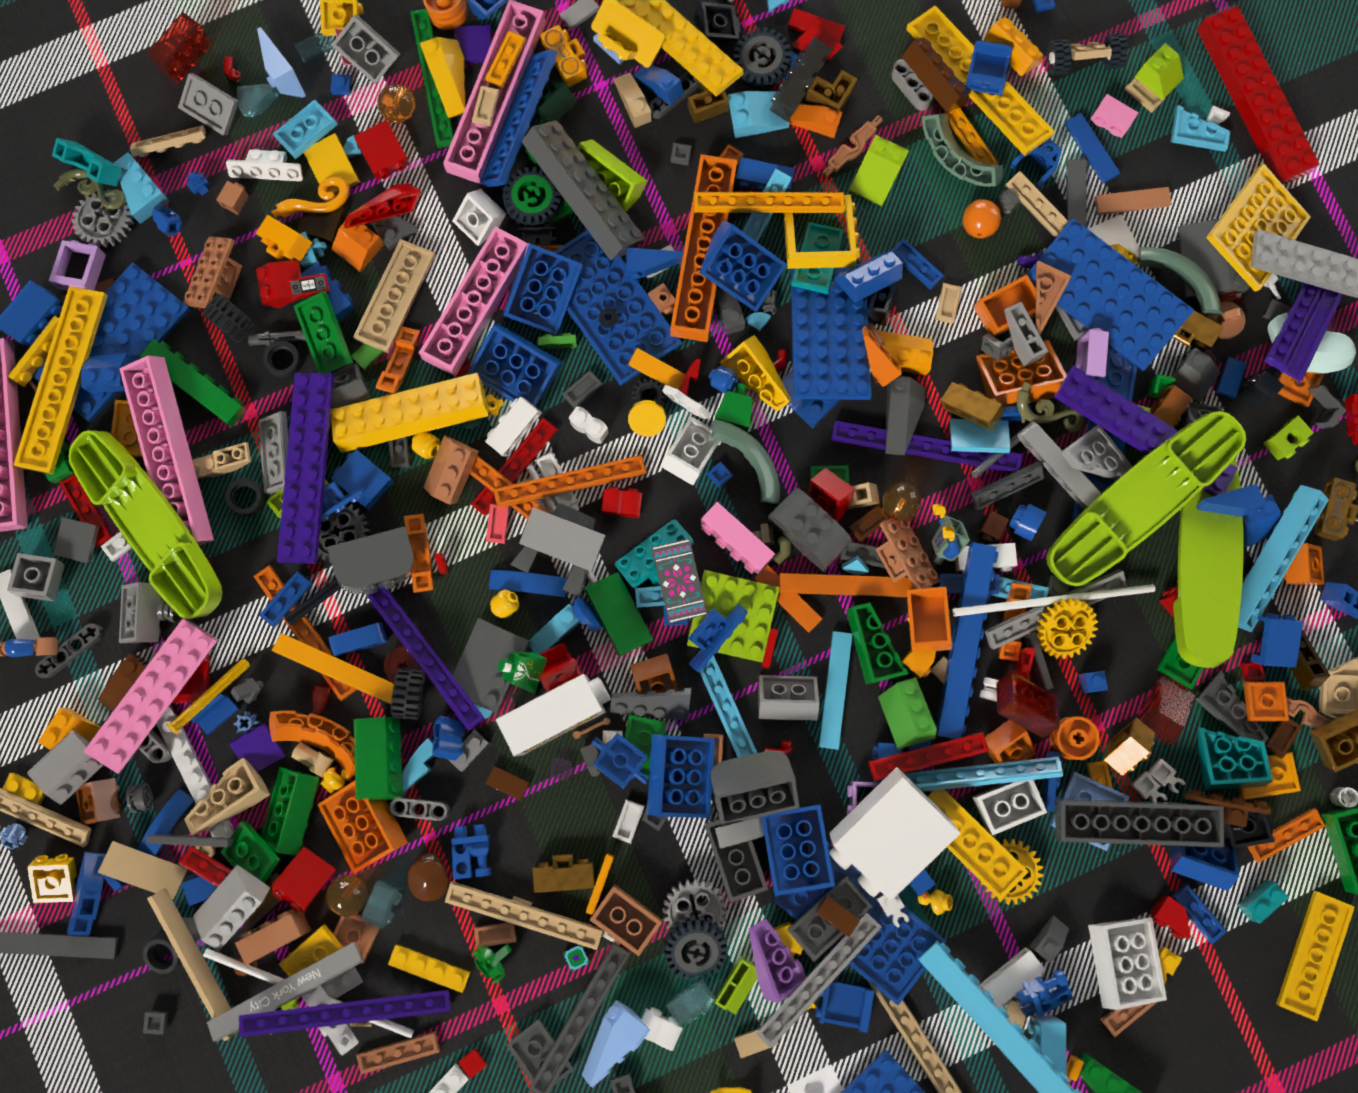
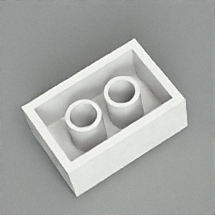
[972,780,1047,835]

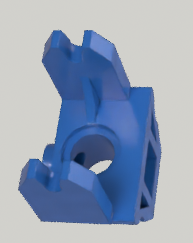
[1010,138,1062,189]

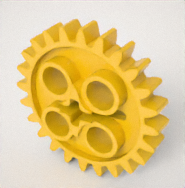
[1035,597,1098,659]
[980,839,1044,905]

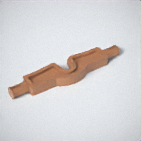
[821,115,883,178]
[1287,697,1333,728]

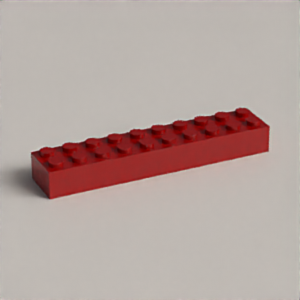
[1197,5,1320,185]

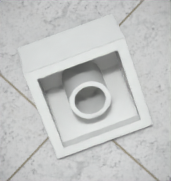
[453,189,506,246]

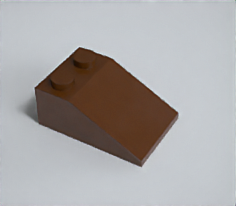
[98,654,148,713]

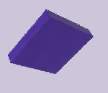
[454,25,492,63]
[229,723,286,772]

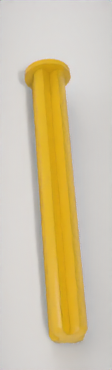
[166,659,250,735]

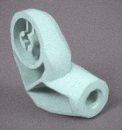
[1267,313,1356,374]

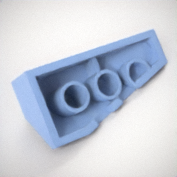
[257,27,306,98]
[582,1000,650,1087]

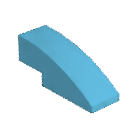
[402,738,434,794]

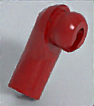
[223,56,241,82]
[773,350,787,373]
[765,740,793,755]

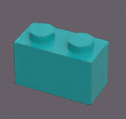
[1237,880,1289,924]

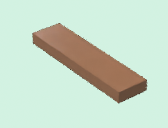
[1094,187,1172,215]
[356,1031,440,1074]

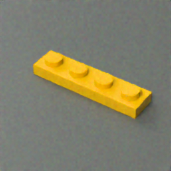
[8,316,59,387]
[388,944,471,993]

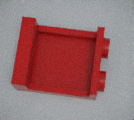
[354,120,410,181]
[539,642,582,693]
[172,655,210,703]
[272,847,336,913]

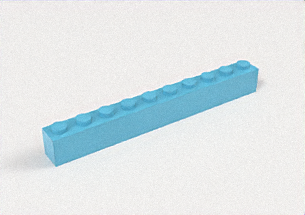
[918,941,1082,1093]

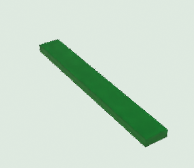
[410,9,454,149]

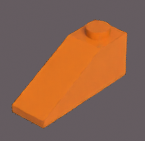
[786,103,842,138]
[862,326,902,387]

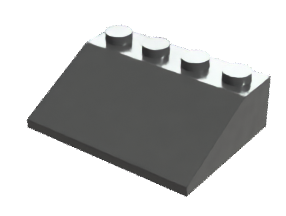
[1178,218,1249,298]
[453,618,531,713]

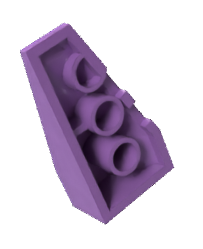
[749,919,806,1003]

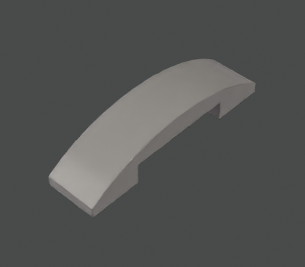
[715,817,764,848]

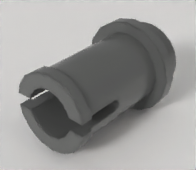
[762,290,777,315]

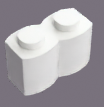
[569,407,609,444]
[641,1007,683,1051]

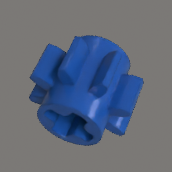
[186,171,210,196]

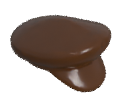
[408,853,449,902]

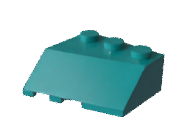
[1198,727,1273,791]

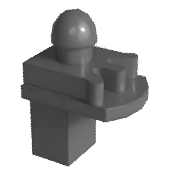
[231,678,264,704]

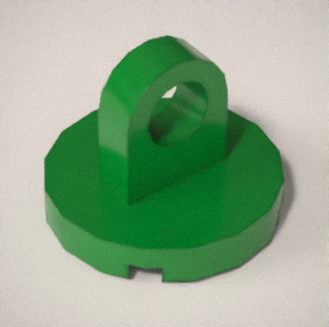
[473,943,512,983]

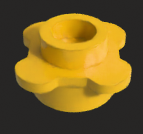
[486,394,504,416]

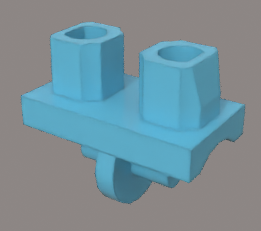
[300,232,327,269]

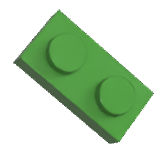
[538,333,577,350]

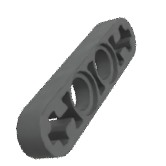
[649,71,698,119]
[35,623,104,678]

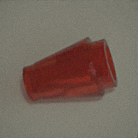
[312,684,332,714]

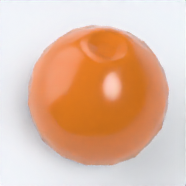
[962,199,1001,238]

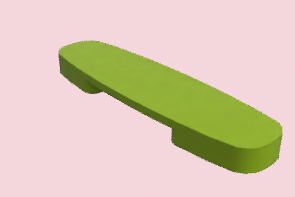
[1046,411,1246,586]
[68,430,222,619]
[1173,459,1243,668]

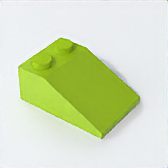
[849,135,909,206]

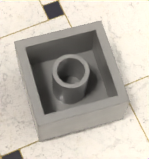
[7,553,65,602]

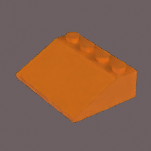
[976,340,1066,407]
[317,781,408,874]

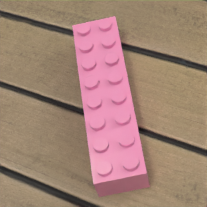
[419,226,527,377]
[83,618,219,774]

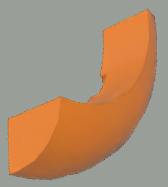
[269,711,355,778]

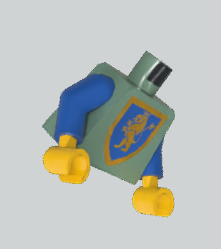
[931,504,970,565]

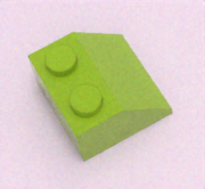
[1135,43,1184,100]

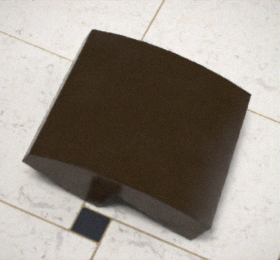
[296,198,346,243]

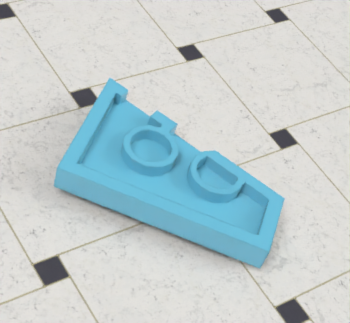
[1171,105,1230,152]

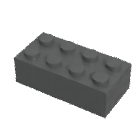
[704,819,768,903]

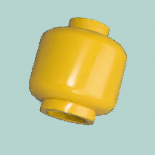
[412,432,440,459]
[490,590,519,618]

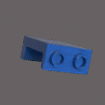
[965,40,1013,96]
[331,449,394,510]
[1251,613,1303,667]
[815,981,874,1033]

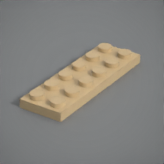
[353,239,436,353]

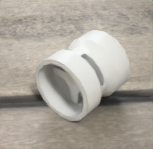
[979,677,1003,702]
[1330,787,1358,808]

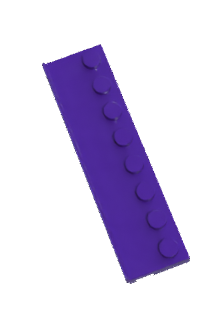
[1264,282,1343,383]

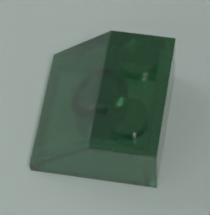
[535,80,577,123]

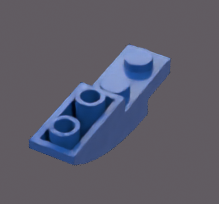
[67,852,106,936]

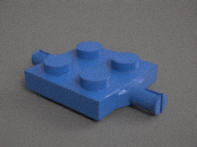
[591,733,649,789]

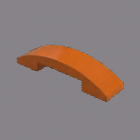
[376,326,420,393]
[404,514,434,593]
[998,582,1032,661]

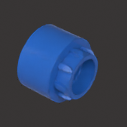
[1009,504,1047,541]

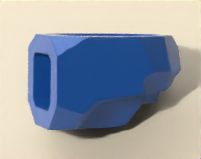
[152,205,182,237]

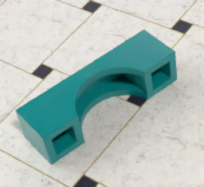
[52,138,122,186]

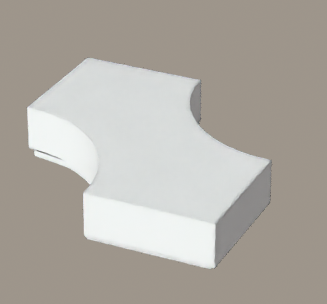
[662,385,710,419]

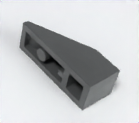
[715,286,745,335]

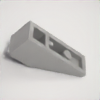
[1004,302,1048,366]

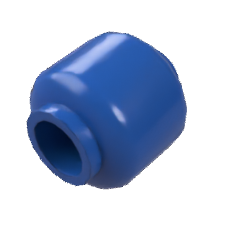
[709,365,738,393]

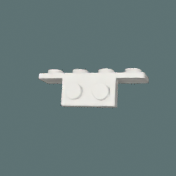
[226,149,303,181]
[301,985,358,1055]

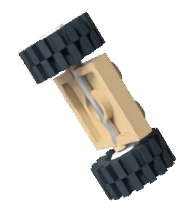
[1047,33,1128,75]

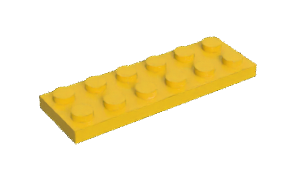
[928,789,1028,901]
[1276,891,1355,1021]

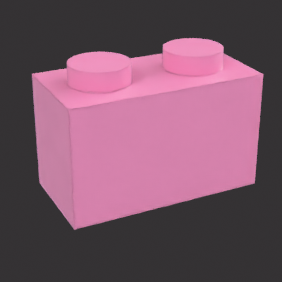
[1090,94,1138,138]

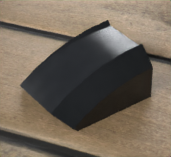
[694,2,741,44]
[1224,800,1274,849]

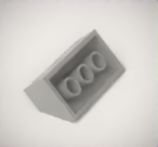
[193,865,270,951]

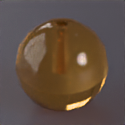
[377,84,415,124]
[882,481,922,521]
[326,875,368,917]

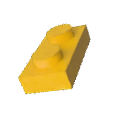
[2,773,45,805]

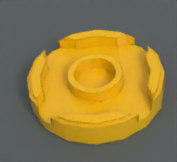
[628,400,666,437]

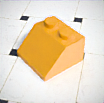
[38,708,101,750]

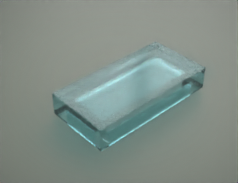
[295,32,335,63]

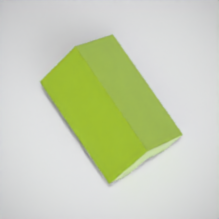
[714,955,757,1015]

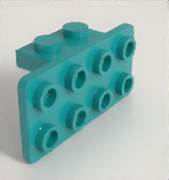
[615,520,694,588]

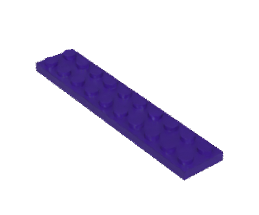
[1054,365,1238,496]
[277,373,334,564]

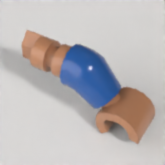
[0,637,58,658]

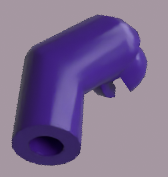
[1017,251,1044,269]

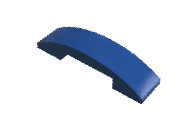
[489,570,567,597]
[137,789,195,857]

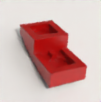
[680,359,701,396]

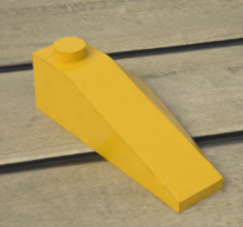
[420,37,466,118]
[720,335,792,412]

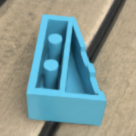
[113,152,170,224]

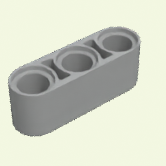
[891,59,933,111]
[138,730,172,763]
[390,797,450,821]

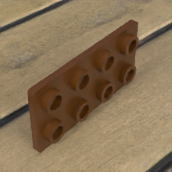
[1184,789,1271,827]

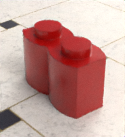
[601,486,642,518]

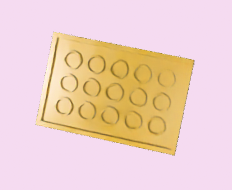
[1206,163,1311,292]

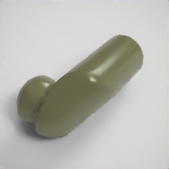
[773,536,791,565]

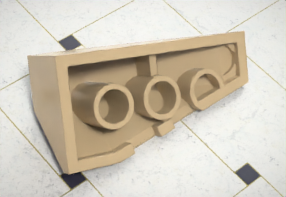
[184,758,270,836]

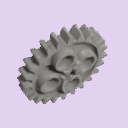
[71,189,134,248]
[663,878,727,929]

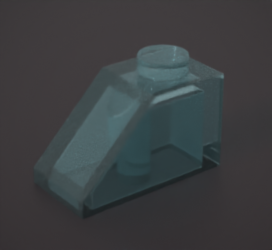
[237,84,279,117]

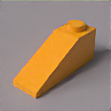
[901,650,936,679]

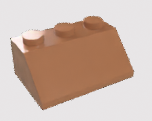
[423,435,479,505]

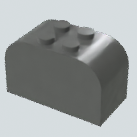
[767,488,852,573]
[327,527,414,595]
[710,751,799,826]

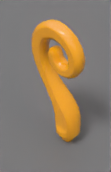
[271,177,350,218]

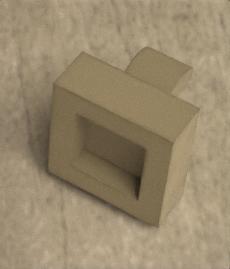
[753,523,775,545]

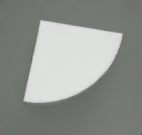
[1206,106,1231,125]

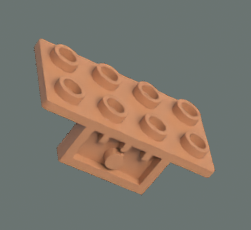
[183,237,243,308]
[875,515,940,589]

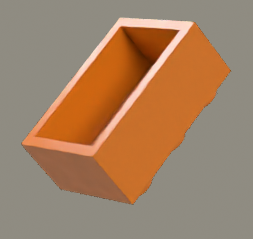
[973,275,1036,337]
[907,587,952,653]

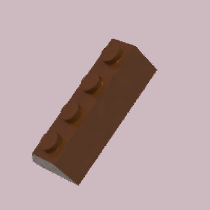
[901,37,970,112]

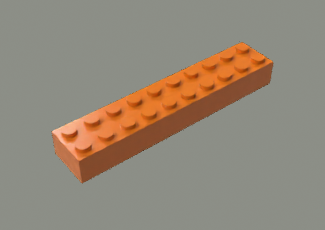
[670,154,737,342]

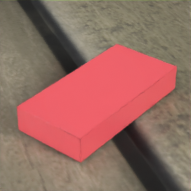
[485,504,509,544]

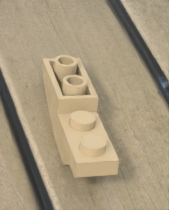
[192,442,251,479]

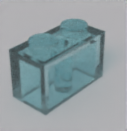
[361,879,403,928]
[666,978,716,1026]

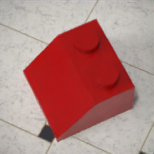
[256,260,301,308]
[808,468,855,523]

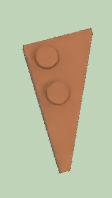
[1035,261,1072,335]

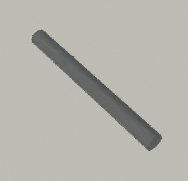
[971,433,1020,478]

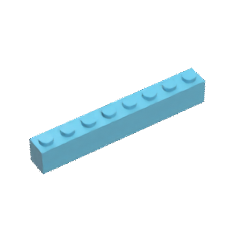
[1238,485,1329,632]

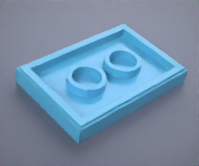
[273,100,338,159]
[950,419,1010,453]

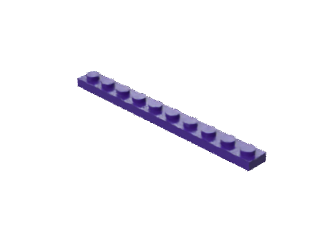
[831,421,1022,473]
[364,587,485,731]
[239,990,450,1037]

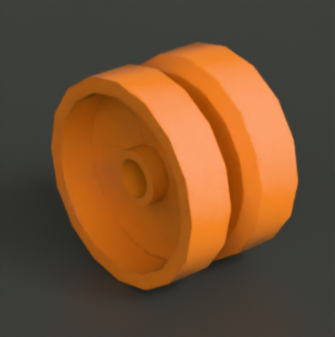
[423,0,469,30]
[1049,717,1100,760]

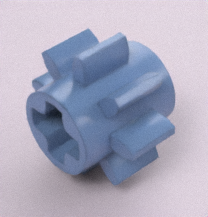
[233,711,261,734]
[0,824,28,849]

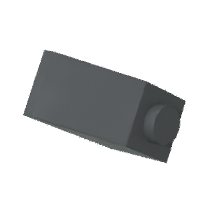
[1029,915,1069,963]

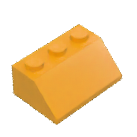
[984,16,1043,77]
[877,330,933,376]

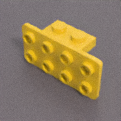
[591,0,666,68]

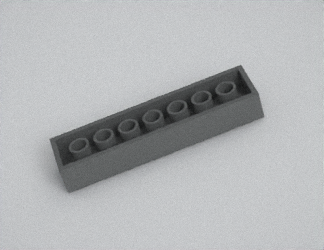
[521,120,645,261]
[1055,799,1224,847]

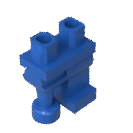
[452,824,491,879]
[1015,968,1073,1018]

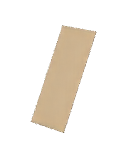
[98,841,188,899]

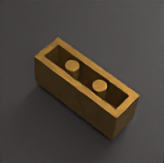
[940,382,1004,431]

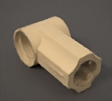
[291,742,334,777]

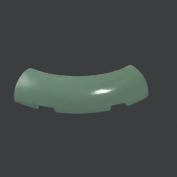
[922,113,1003,187]
[1138,247,1222,316]
[711,419,780,505]

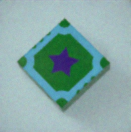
[563,945,590,972]

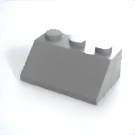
[331,14,400,84]
[119,582,161,643]
[758,675,819,721]
[27,730,103,805]

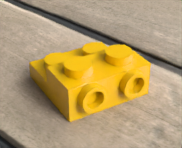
[320,0,364,36]
[27,854,77,903]

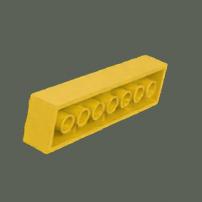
[331,373,489,453]

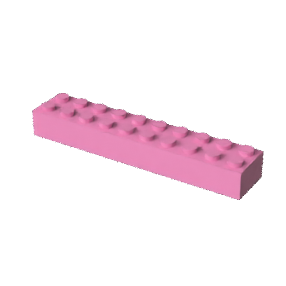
[443,0,546,184]
[0,338,28,532]
[119,356,214,546]

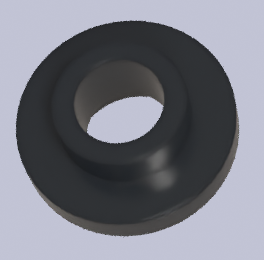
[599,309,618,328]

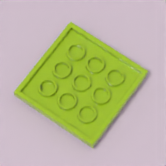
[687,570,780,663]

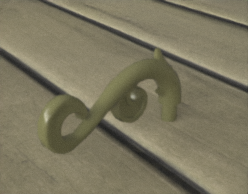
[53,168,126,210]
[1016,382,1085,433]

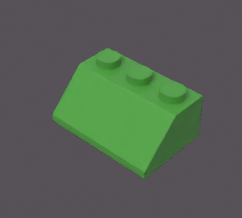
[878,677,937,749]

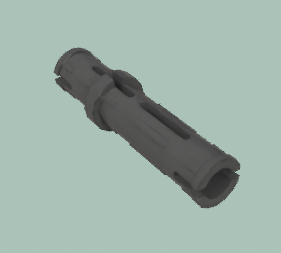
[248,330,306,346]

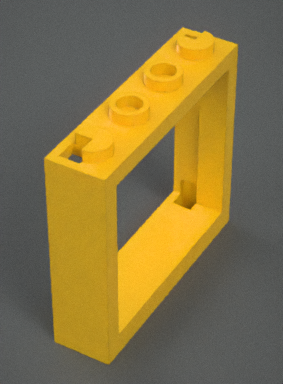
[783,195,860,269]

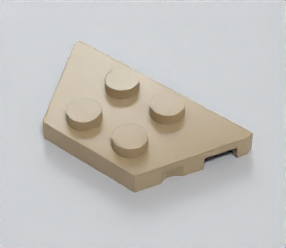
[1319,657,1358,720]

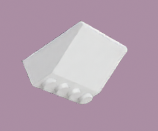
[1088,917,1167,1010]

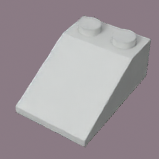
[660,416,720,485]

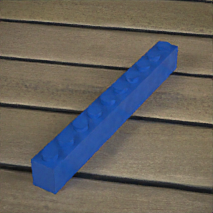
[936,542,998,739]

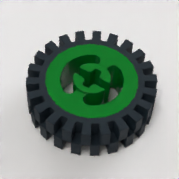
[503,167,562,228]

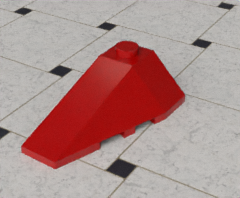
[344,183,421,229]

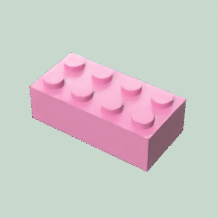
[701,502,775,575]

